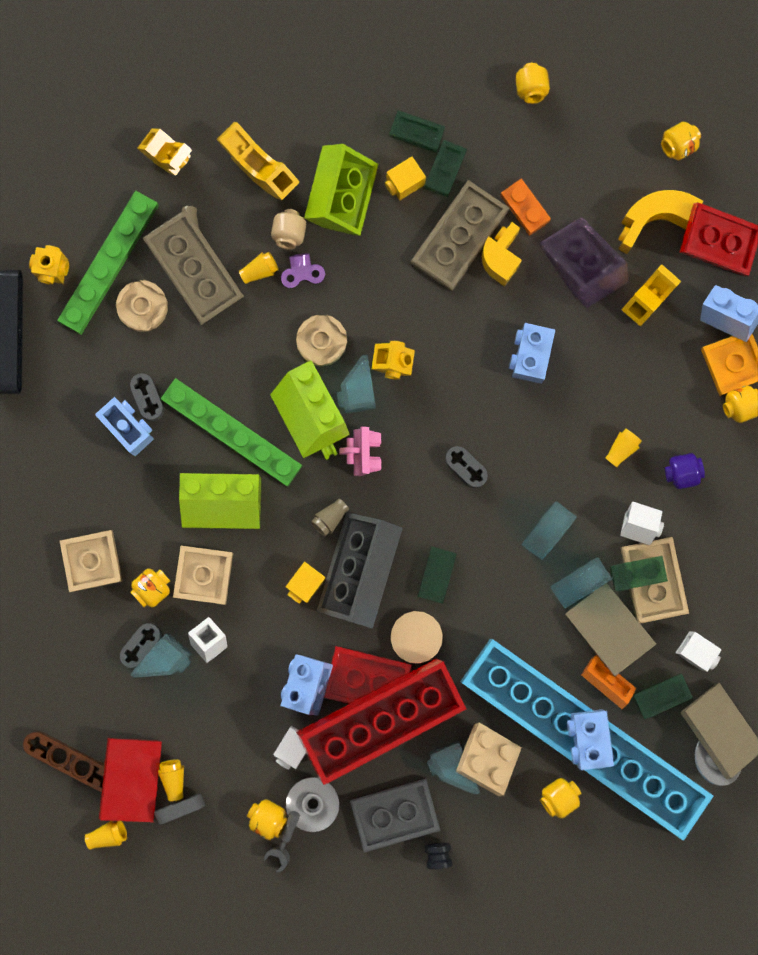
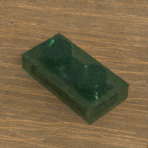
[389,110,446,153]
[425,140,467,198]
[418,547,457,604]
[609,556,668,592]
[633,674,693,719]

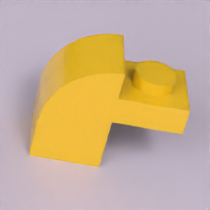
[137,128,192,176]
[482,222,522,286]
[621,264,681,327]

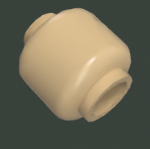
[271,209,306,250]

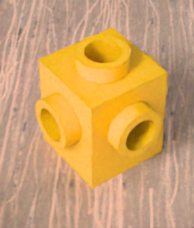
[29,245,69,285]
[371,341,415,380]

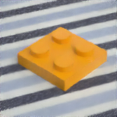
[701,334,758,396]

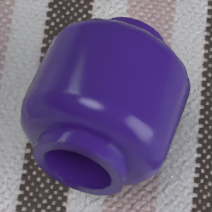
[665,453,705,489]

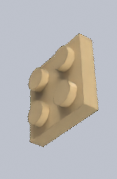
[60,530,123,592]
[173,546,233,605]
[456,723,522,796]

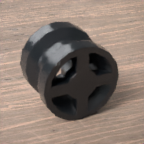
[424,843,453,869]

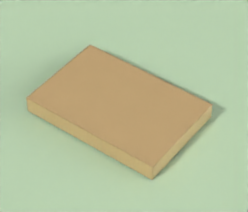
[620,537,689,623]

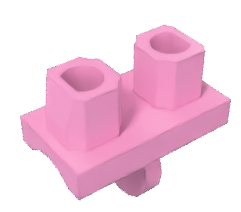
[339,427,381,476]

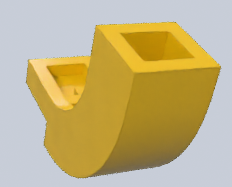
[216,122,300,200]
[618,190,703,254]

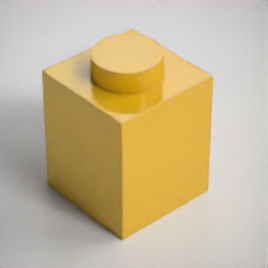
[385,156,426,200]
[286,562,326,604]

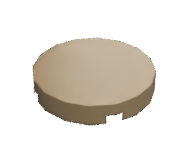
[116,280,168,332]
[296,315,347,366]
[390,611,443,663]

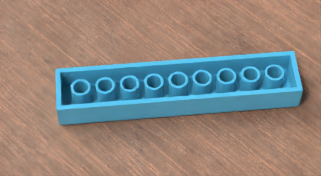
[460,639,713,841]

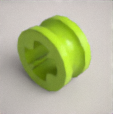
[321,444,338,460]

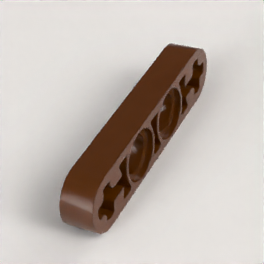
[23,731,105,792]

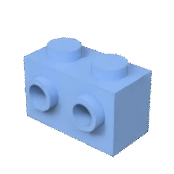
[700,285,758,342]
[509,323,555,384]
[95,397,154,456]
[281,654,333,716]
[567,710,614,770]

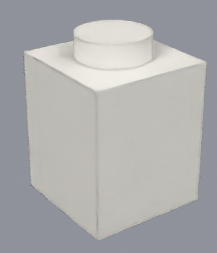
[620,501,664,545]
[188,617,227,663]
[676,632,722,672]
[273,726,306,770]

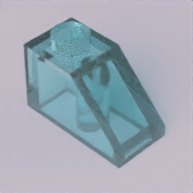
[337,354,376,414]
[521,501,577,560]
[550,557,612,608]
[131,633,192,678]
[427,740,480,795]

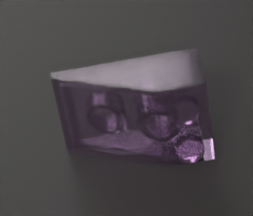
[540,217,629,308]

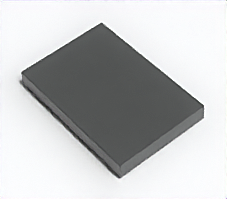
[350,778,441,853]

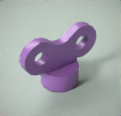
[281,253,325,288]

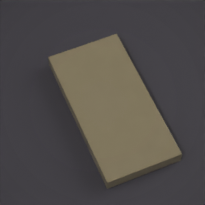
[410,180,510,291]
[143,209,244,325]

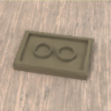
[565,583,656,677]
[680,683,758,780]

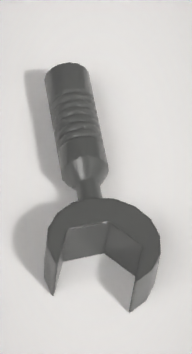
[264,811,300,872]

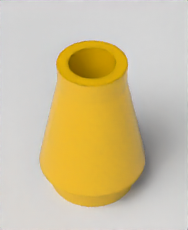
[239,252,279,284]
[605,428,642,467]
[158,759,184,801]
[85,821,127,850]

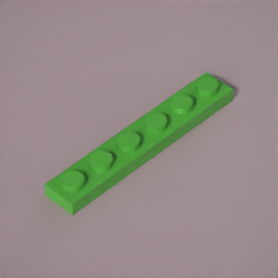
[57,191,159,335]
[161,378,302,487]

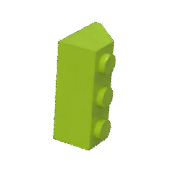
[304,144,378,236]
[270,360,350,458]
[179,473,261,529]

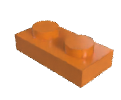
[500,178,551,236]
[581,655,637,709]

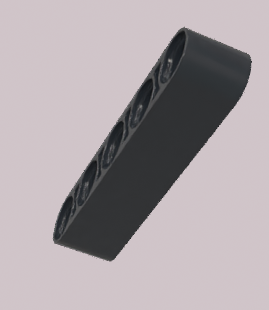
[0,270,23,394]

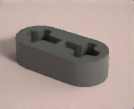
[130,373,164,421]
[445,446,488,488]
[120,623,162,668]
[154,793,206,825]

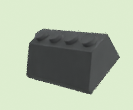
[316,512,403,629]

